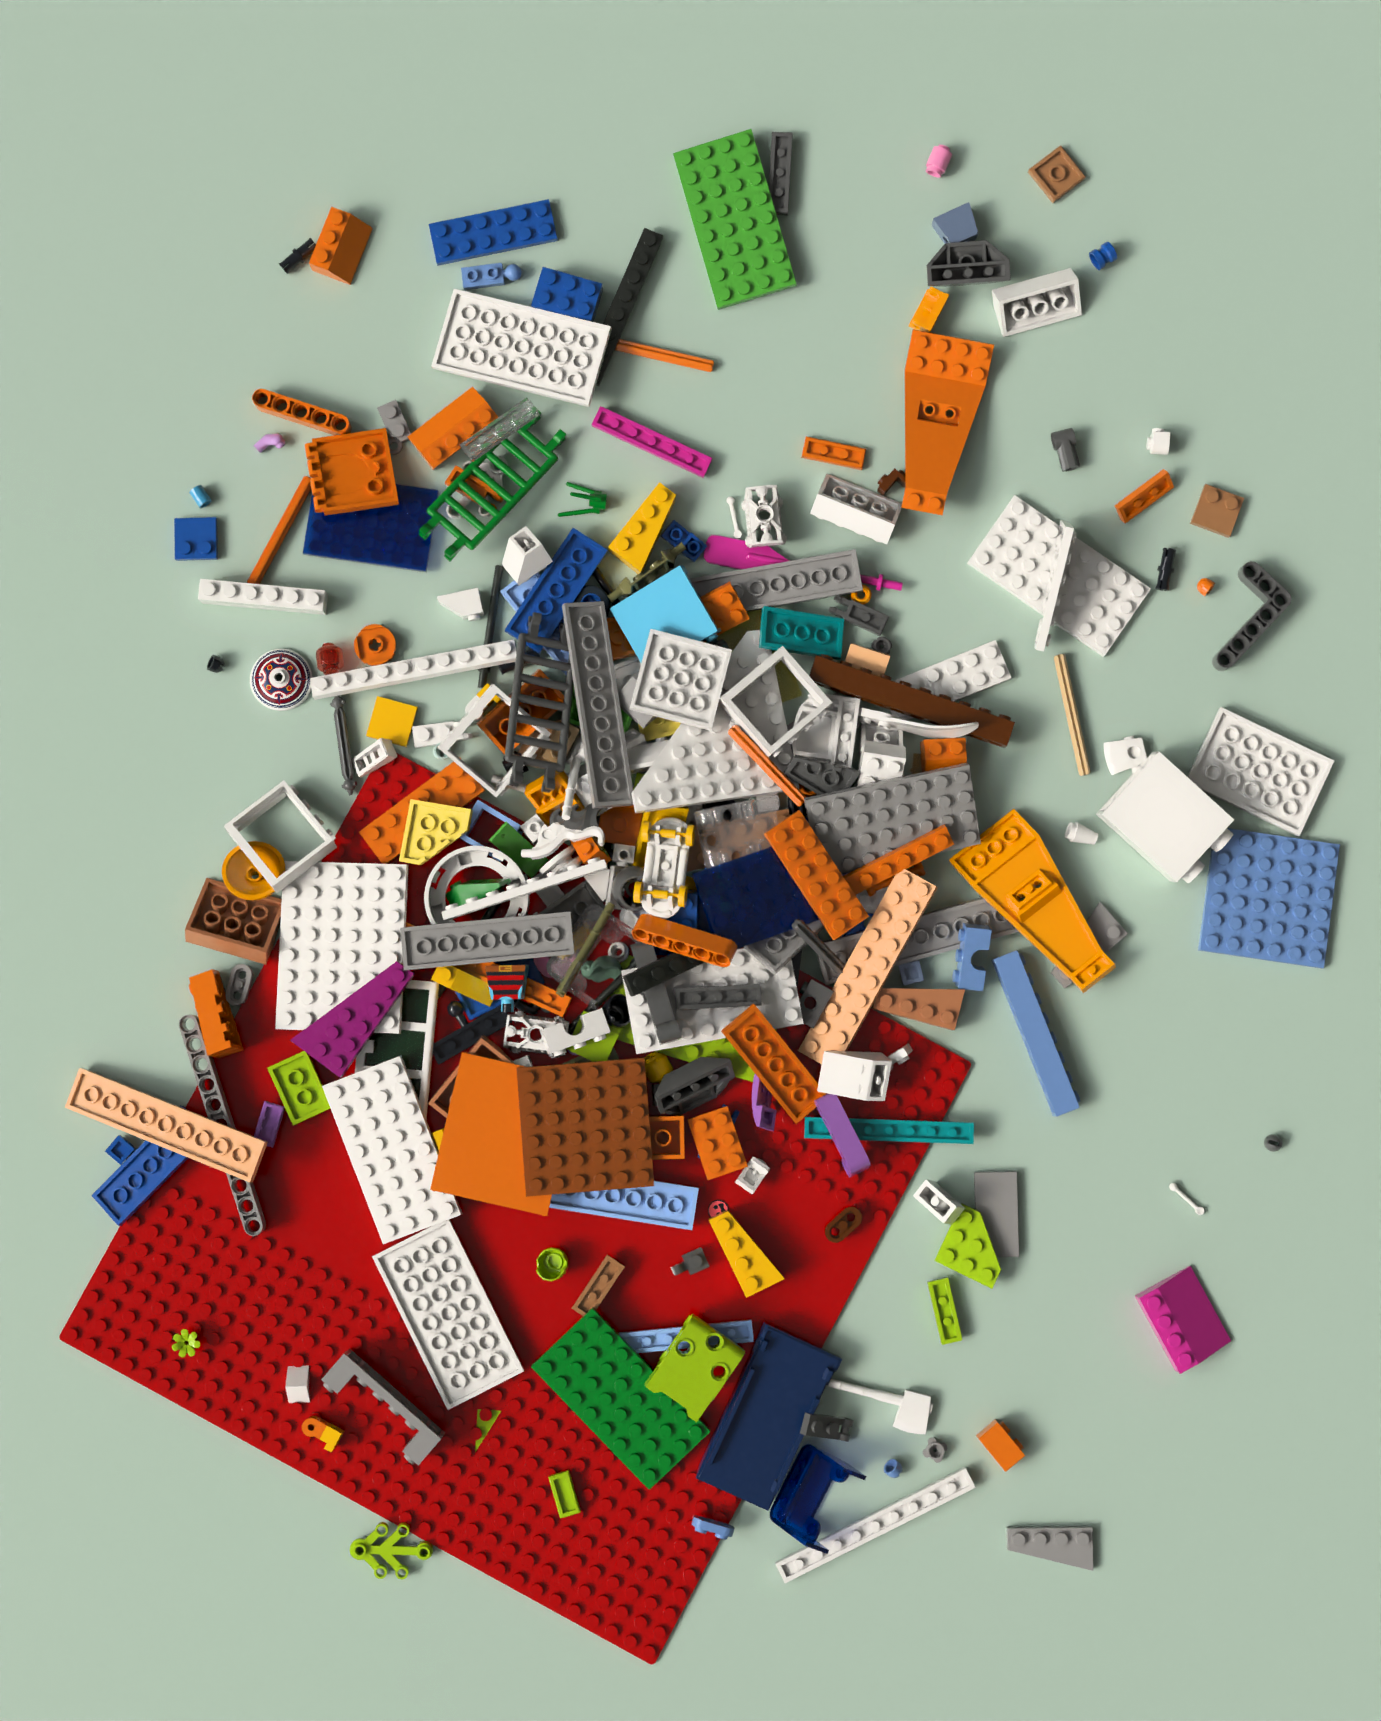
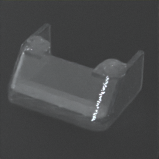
[546,905,639,1010]

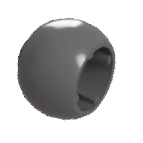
[612,866,644,911]

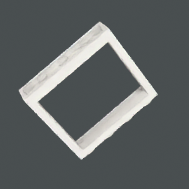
[718,646,832,758]
[438,684,551,798]
[224,780,337,893]

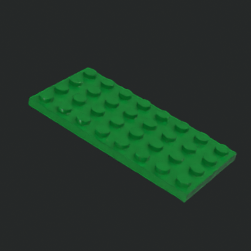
[531,1307,711,1490]

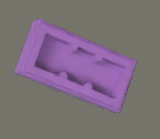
[254,1101,285,1148]

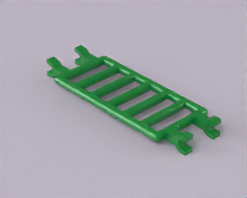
[419,408,566,562]

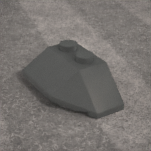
[926,240,1010,287]
[654,1057,735,1115]

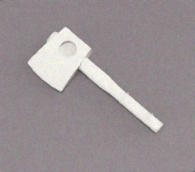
[562,733,585,820]
[1104,736,1147,775]
[828,1379,933,1435]

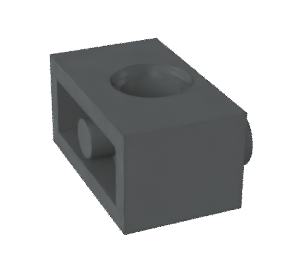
[799,979,834,1028]

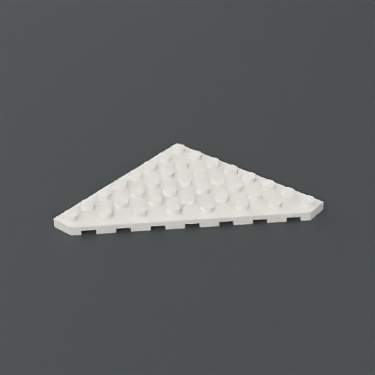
[631,630,799,814]

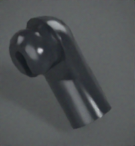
[514,999,541,1015]

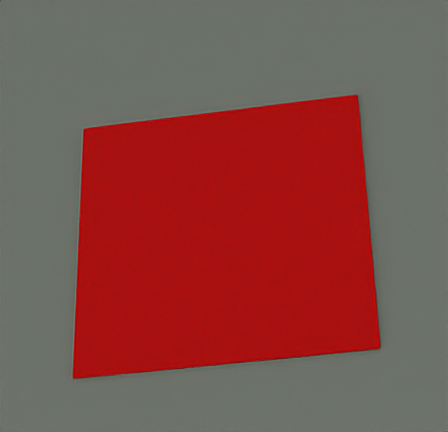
[59,753,971,1665]

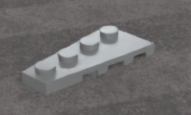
[1006,1526,1093,1571]

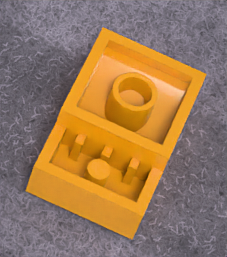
[524,771,585,826]

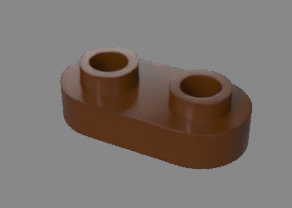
[825,1206,862,1243]

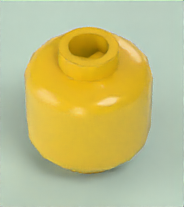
[645,1051,673,1084]

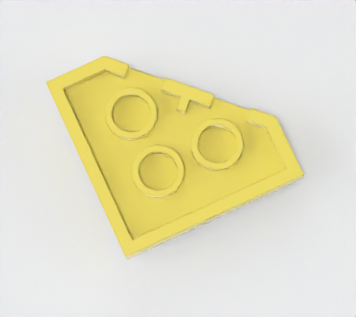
[399,799,473,865]

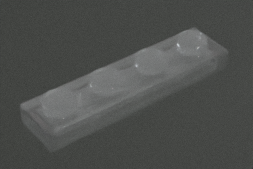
[460,397,540,462]

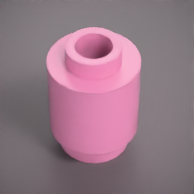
[926,145,952,178]

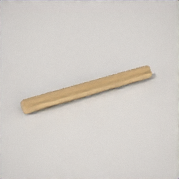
[1054,654,1091,776]

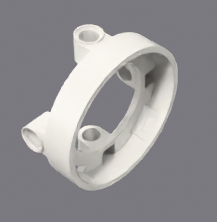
[424,846,530,925]

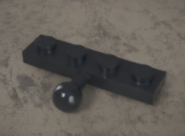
[433,1000,512,1065]

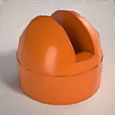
[1197,578,1215,596]

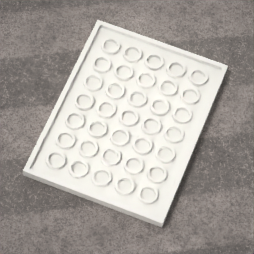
[275,861,409,1034]

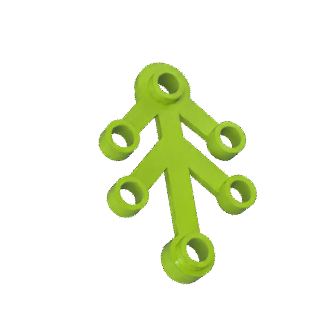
[349,1522,433,1580]

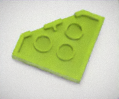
[934,1203,1002,1289]

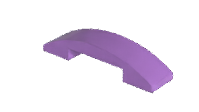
[752,1074,776,1131]

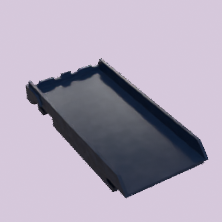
[696,1322,842,1511]

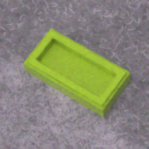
[548,1470,581,1519]

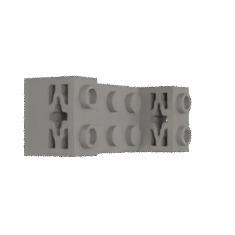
[321,1348,445,1465]

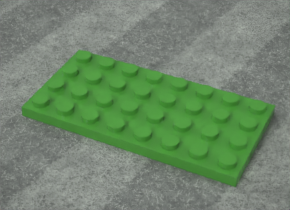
[673,129,797,310]

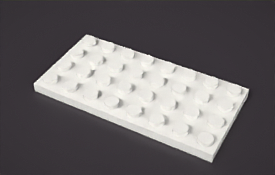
[431,289,612,407]
[967,495,1151,657]
[621,948,804,1054]
[322,1056,463,1244]
[372,1219,524,1410]

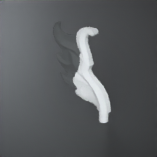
[521,803,608,860]

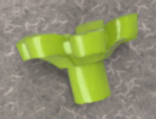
[172,1329,200,1357]

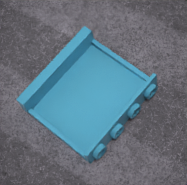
[610,565,721,663]

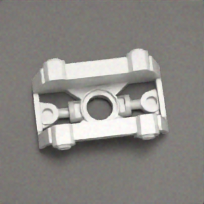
[741,485,787,548]
[503,1011,569,1058]

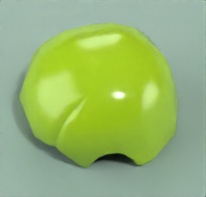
[536,1247,568,1281]

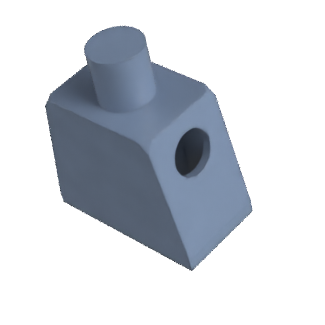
[932,202,978,244]

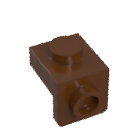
[877,468,905,496]

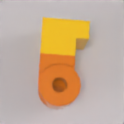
[302,1416,344,1453]

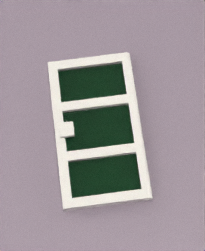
[355,980,439,1120]

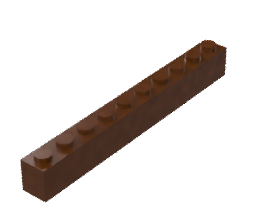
[809,654,1015,748]

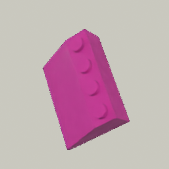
[1135,1266,1231,1374]

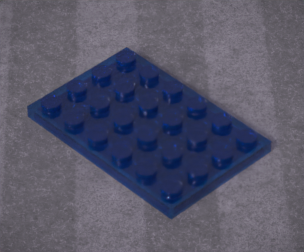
[303,484,439,573]
[692,846,819,949]

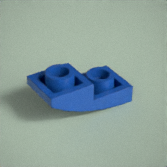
[660,520,707,562]

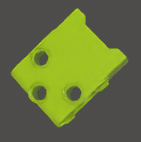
[645,1314,745,1422]

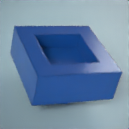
[105,1135,136,1165]

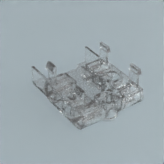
[694,795,780,874]

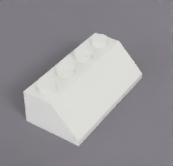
[992,268,1082,337]
[810,474,902,544]

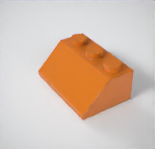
[309,207,373,285]

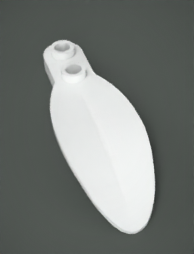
[858,708,979,739]

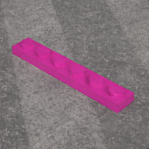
[592,406,712,478]

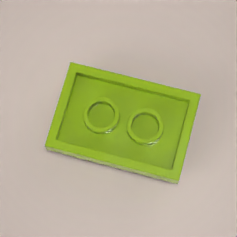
[267,1051,331,1126]

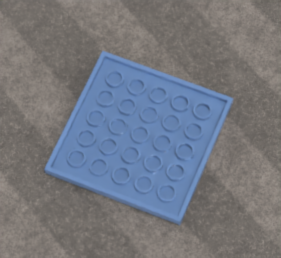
[1198,828,1340,969]

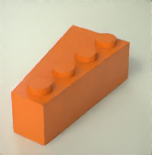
[189,969,244,1058]

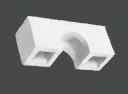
[540,1008,610,1056]

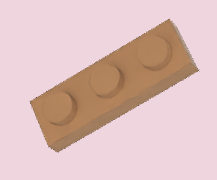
[572,1254,625,1316]

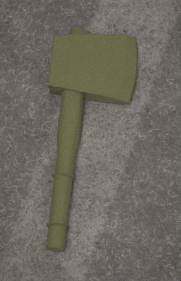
[556,902,615,997]

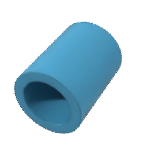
[189,485,212,508]

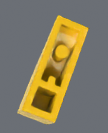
[431,966,493,1007]

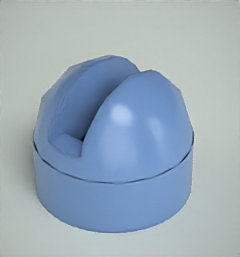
[884,1459,903,1478]

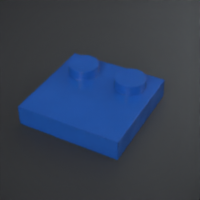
[174,517,218,561]

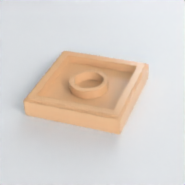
[845,643,890,676]

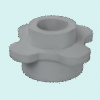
[923,1437,947,1463]

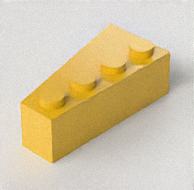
[608,482,676,574]
[709,1209,785,1298]

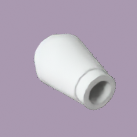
[1065,822,1098,845]

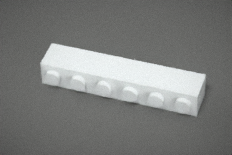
[198,579,328,615]

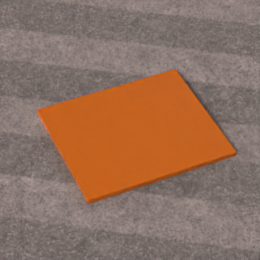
[430,1052,552,1216]

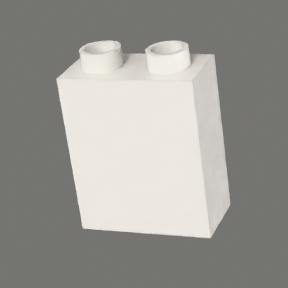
[1096,751,1234,883]

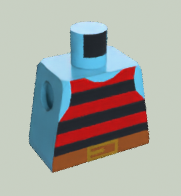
[485,965,529,1012]

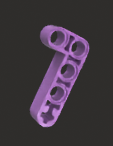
[814,1094,871,1178]

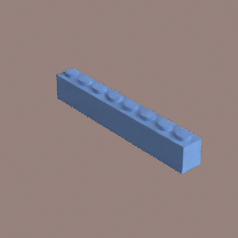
[991,950,1081,1117]

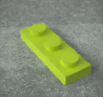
[927,1277,962,1345]

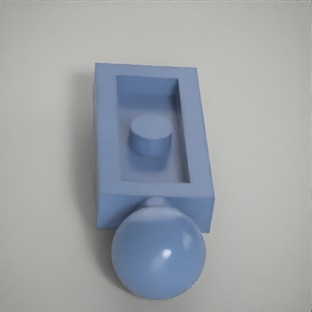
[461,263,522,290]

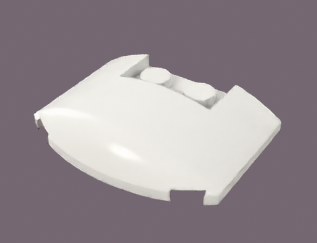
[792,693,860,768]

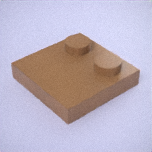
[1190,484,1244,538]

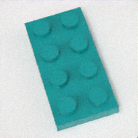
[759,606,844,660]

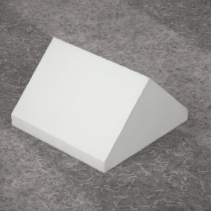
[859,723,903,755]

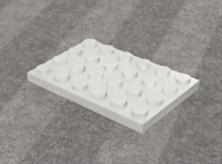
[1187,707,1334,836]

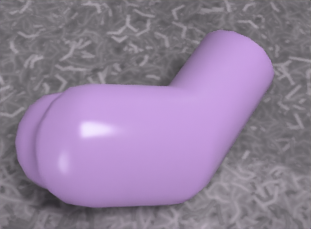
[253,433,285,453]

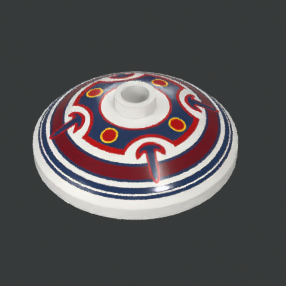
[250,649,313,711]

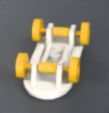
[633,817,695,919]

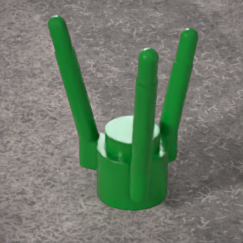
[557,482,607,517]

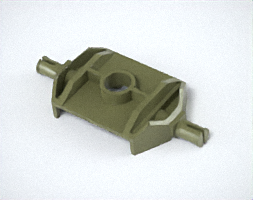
[607,542,686,603]

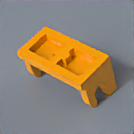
[909,287,949,332]

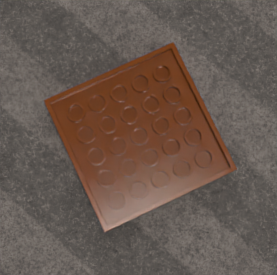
[516,1058,654,1197]

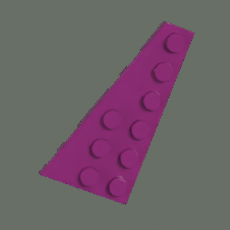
[290,961,415,1078]

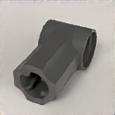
[1051,428,1080,472]

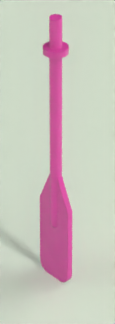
[704,535,903,591]

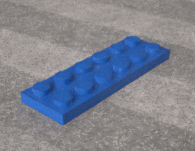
[429,199,558,266]
[505,528,608,654]
[91,1105,188,1226]

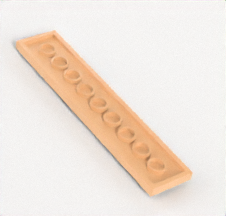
[798,869,938,1064]
[65,1068,268,1182]

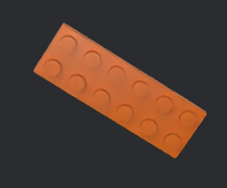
[359,757,485,864]
[764,810,869,940]
[721,1004,826,1124]

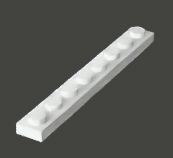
[441,857,608,921]

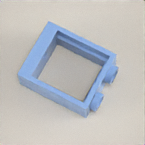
[460,800,523,863]

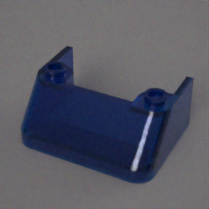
[770,1444,867,1554]

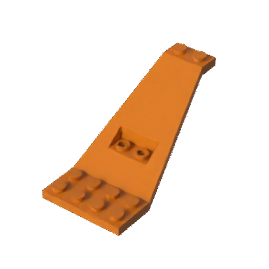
[901,329,994,515]

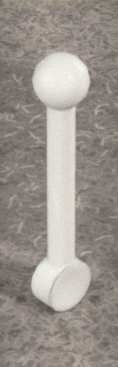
[726,496,742,539]
[1169,1183,1204,1215]

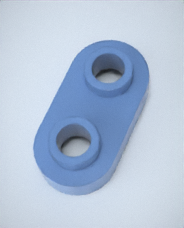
[691,1515,735,1540]

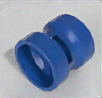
[1089,242,1118,270]

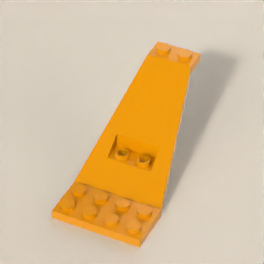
[949,809,1116,993]

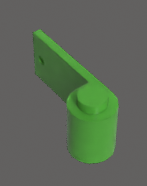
[489,822,549,878]

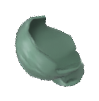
[581,956,623,983]

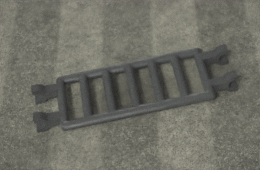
[504,612,574,793]

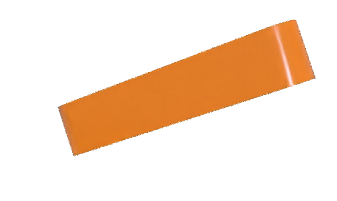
[252,389,352,435]
[632,914,737,967]

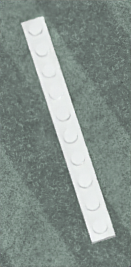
[310,639,517,700]
[775,1467,976,1583]

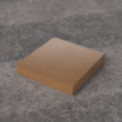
[1028,145,1086,203]

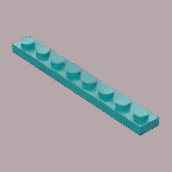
[804,1117,974,1144]

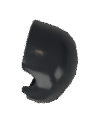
[602,994,630,1028]

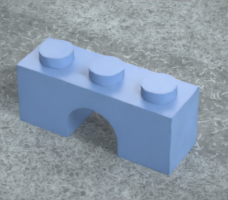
[952,923,992,991]

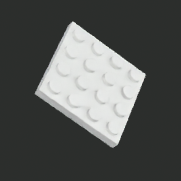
[629,629,732,731]

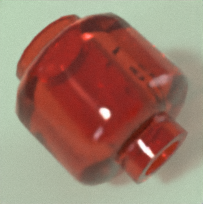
[316,643,344,675]

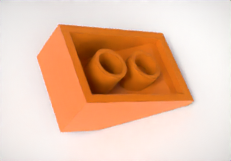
[920,738,967,772]

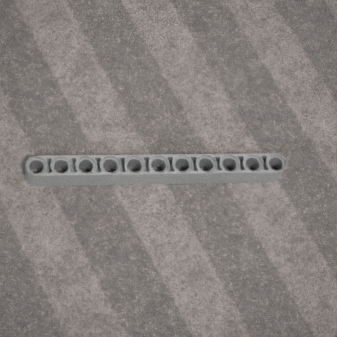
[179,1015,266,1236]

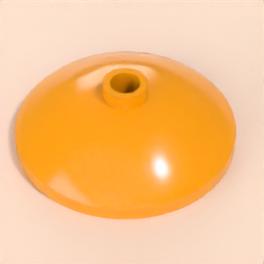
[222,841,286,900]

